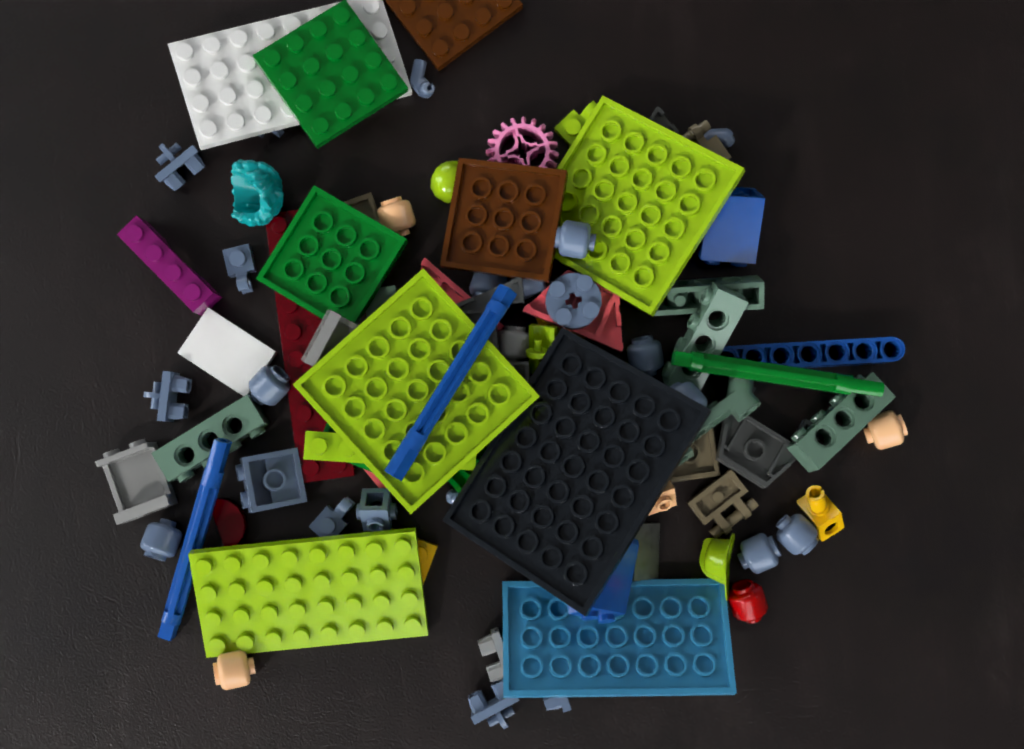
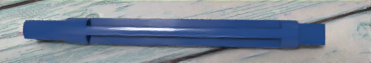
[384,284,517,481]
[157,438,232,641]

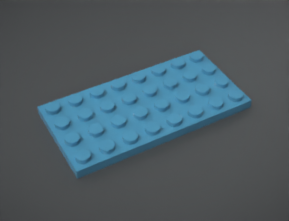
[502,579,737,698]

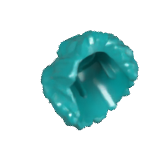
[231,159,284,227]

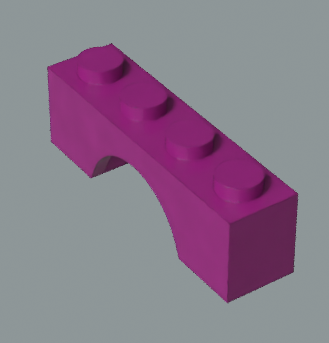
[117,215,223,316]

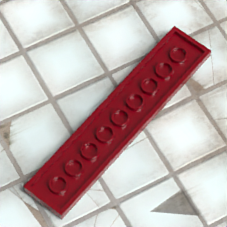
[266,209,356,483]

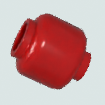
[728,579,768,624]

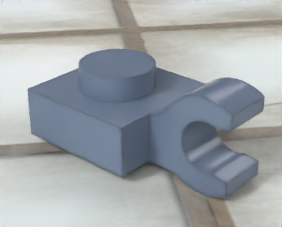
[222,243,257,294]
[309,496,356,537]

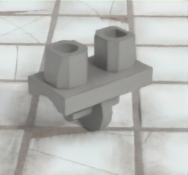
[478,627,503,682]

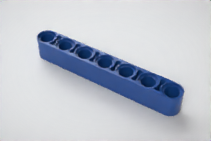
[721,337,905,368]

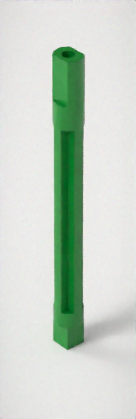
[671,351,884,397]

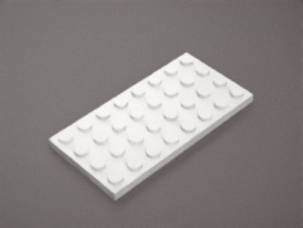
[168,0,412,150]

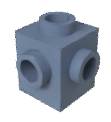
[356,488,398,532]

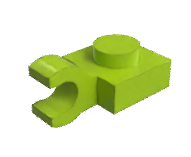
[554,100,597,147]

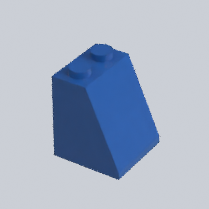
[697,187,765,267]
[568,539,639,624]

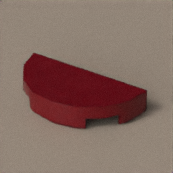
[213,498,247,546]

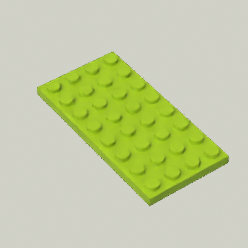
[188,527,429,658]

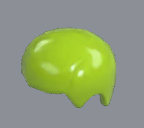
[430,160,458,203]

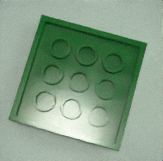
[253,0,408,149]
[256,185,409,325]

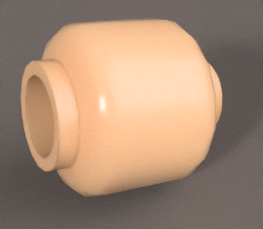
[377,196,416,236]
[863,410,908,450]
[213,650,256,690]

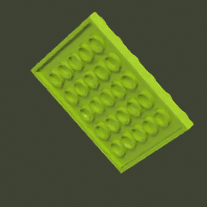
[554,95,745,317]
[293,268,540,514]

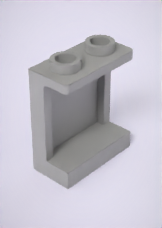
[301,309,359,366]
[95,439,178,525]

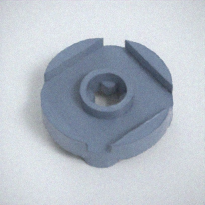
[545,273,602,330]

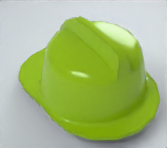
[700,533,735,601]

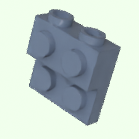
[235,447,307,513]

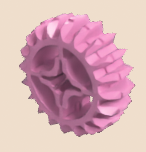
[486,116,559,169]

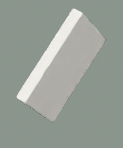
[178,308,278,396]

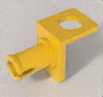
[797,485,844,542]

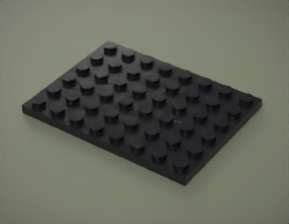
[442,327,711,616]

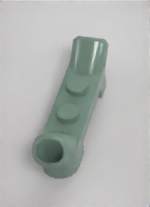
[678,377,761,466]

